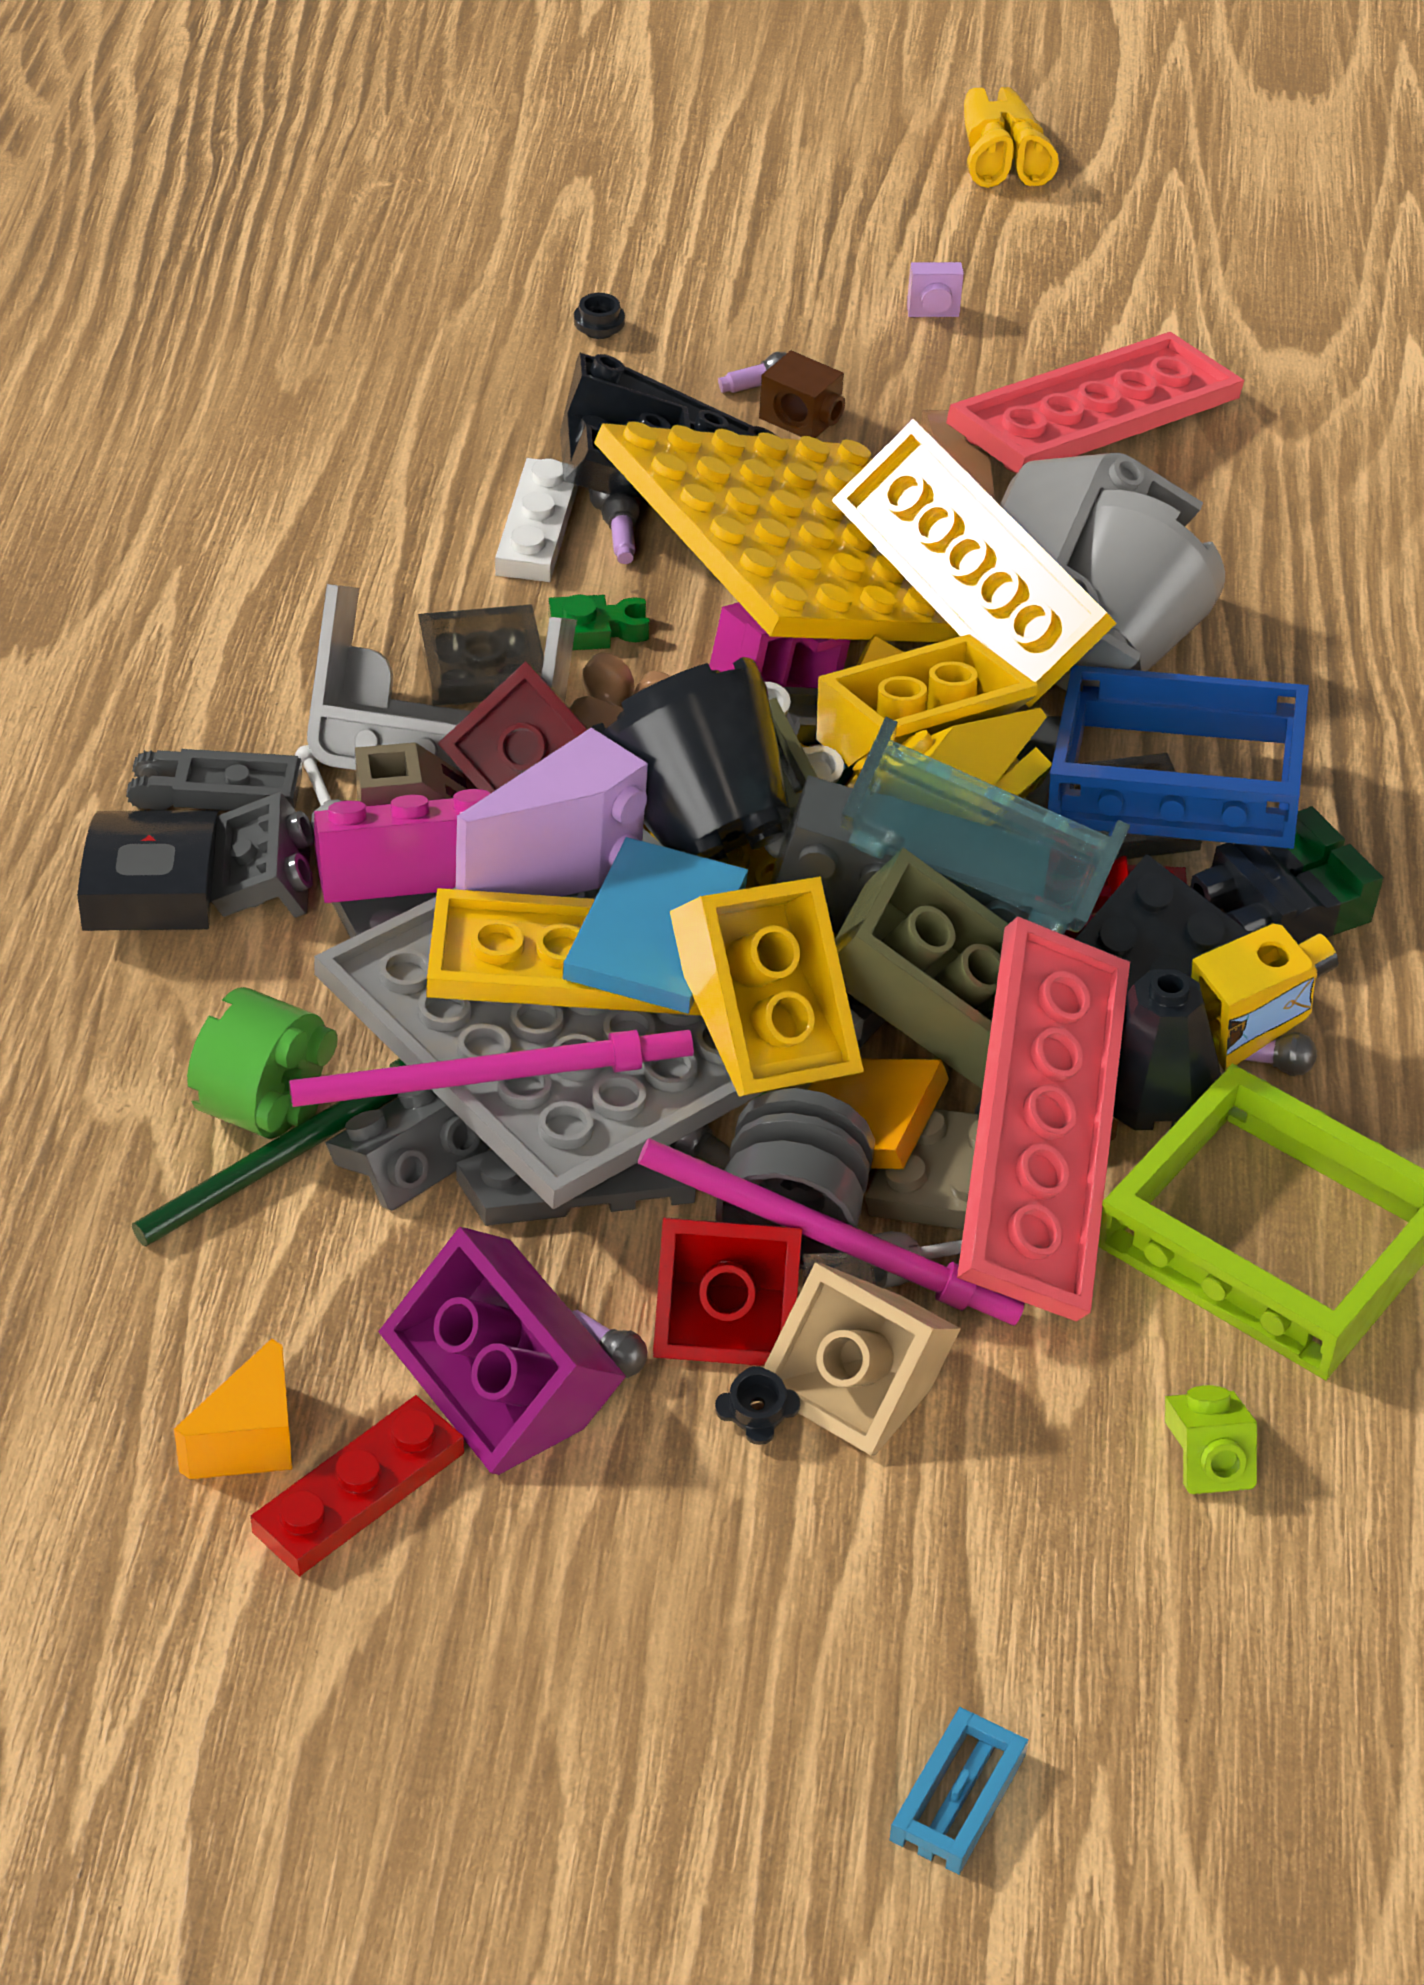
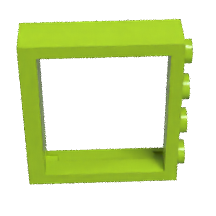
[1098,1063,1424,1381]

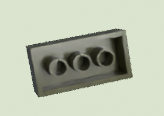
[835,847,1008,1090]

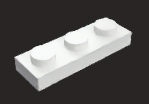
[495,458,579,582]

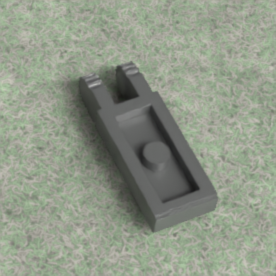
[126,749,302,811]

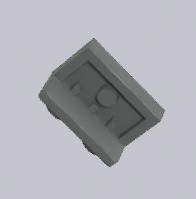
[325,1090,490,1210]

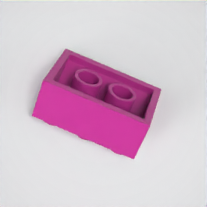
[314,789,491,903]

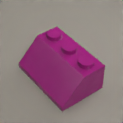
[378,1227,626,1475]

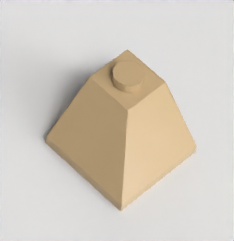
[763,1262,960,1456]

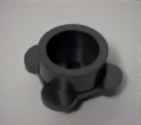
[715,1366,800,1445]

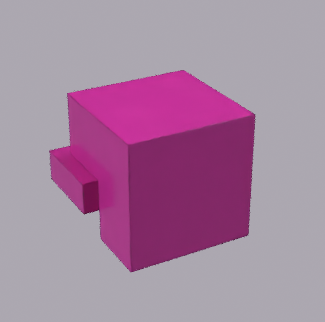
[709,602,851,688]

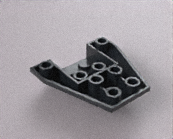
[560,352,775,497]

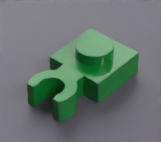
[548,594,649,651]

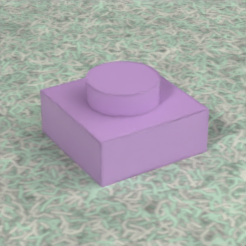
[907,262,964,317]

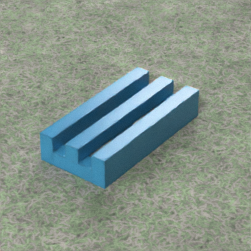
[889,1707,1029,1875]

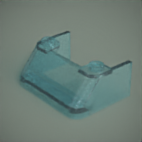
[841,717,1130,935]

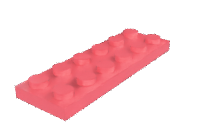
[946,332,1244,473]
[957,917,1130,1322]

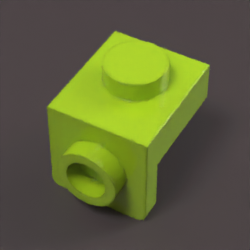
[1165,1385,1257,1494]

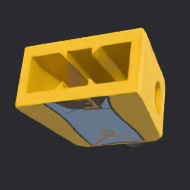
[1191,923,1339,1070]

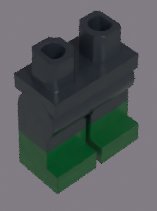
[1190,806,1384,945]

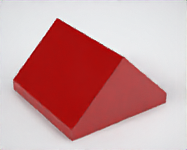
[653,1217,802,1366]

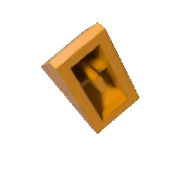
[174,1338,292,1479]

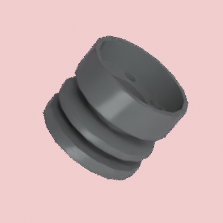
[715,1088,875,1270]

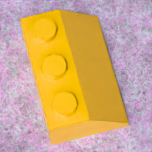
[816,634,1038,767]

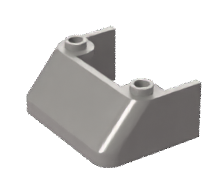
[1000,453,1203,691]
[307,584,576,774]

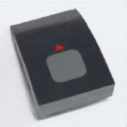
[77,810,220,931]

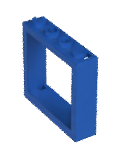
[1047,665,1309,849]

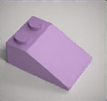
[456,728,648,896]

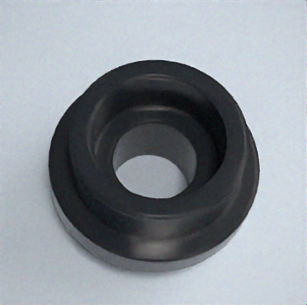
[574,293,625,339]

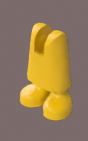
[964,87,1059,188]

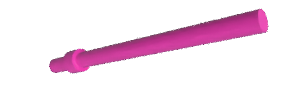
[289,1030,694,1107]
[638,1138,1025,1326]

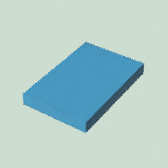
[563,837,748,1014]

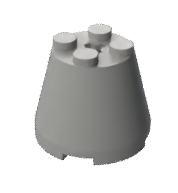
[1067,490,1225,671]

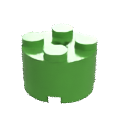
[187,987,338,1139]

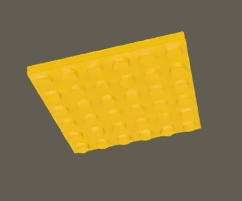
[594,422,960,643]

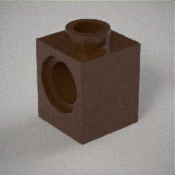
[759,350,845,438]

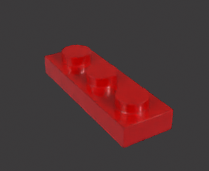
[250,1395,464,1577]

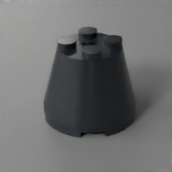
[591,657,790,863]

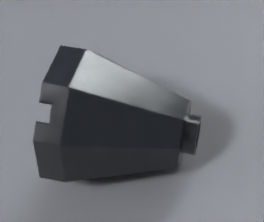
[1113,969,1221,1131]

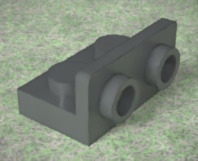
[211,791,315,918]

